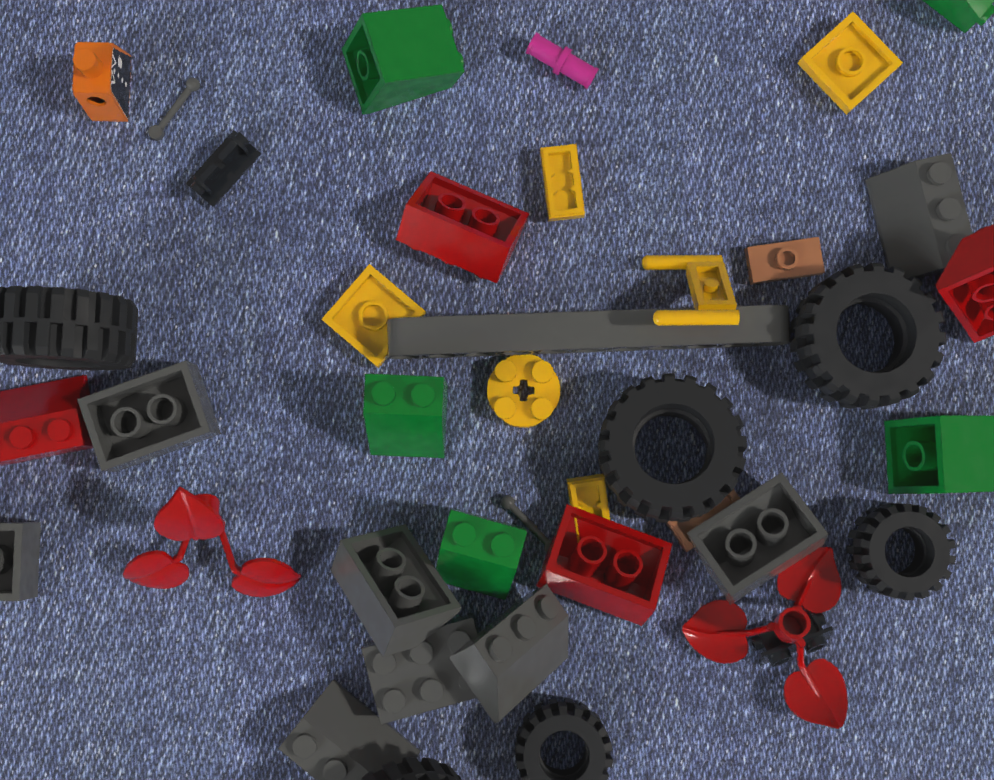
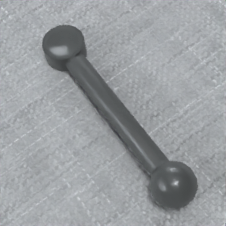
[148,77,200,141]
[500,495,552,553]

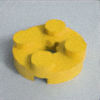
[487,355,560,428]

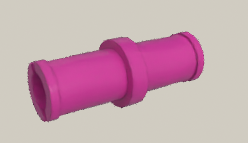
[525,32,599,89]

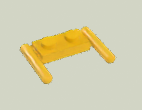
[642,255,740,326]

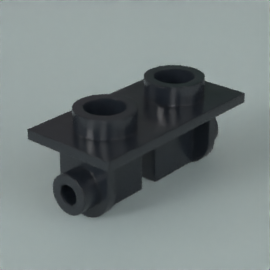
[186,130,261,207]
[750,611,833,667]

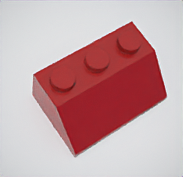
[396,171,529,283]
[936,224,994,343]
[0,375,93,466]
[536,504,672,626]

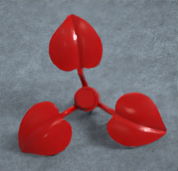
[123,487,301,597]
[682,547,848,729]

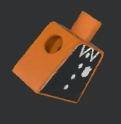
[72,42,131,122]

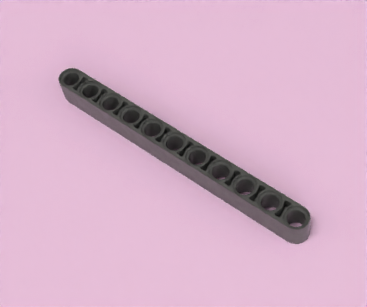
[387,305,791,359]

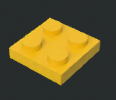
[797,12,903,115]
[321,264,426,368]

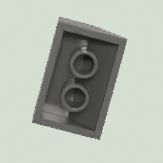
[865,153,973,279]
[687,472,828,605]
[331,524,461,657]
[449,584,569,724]
[278,679,421,780]

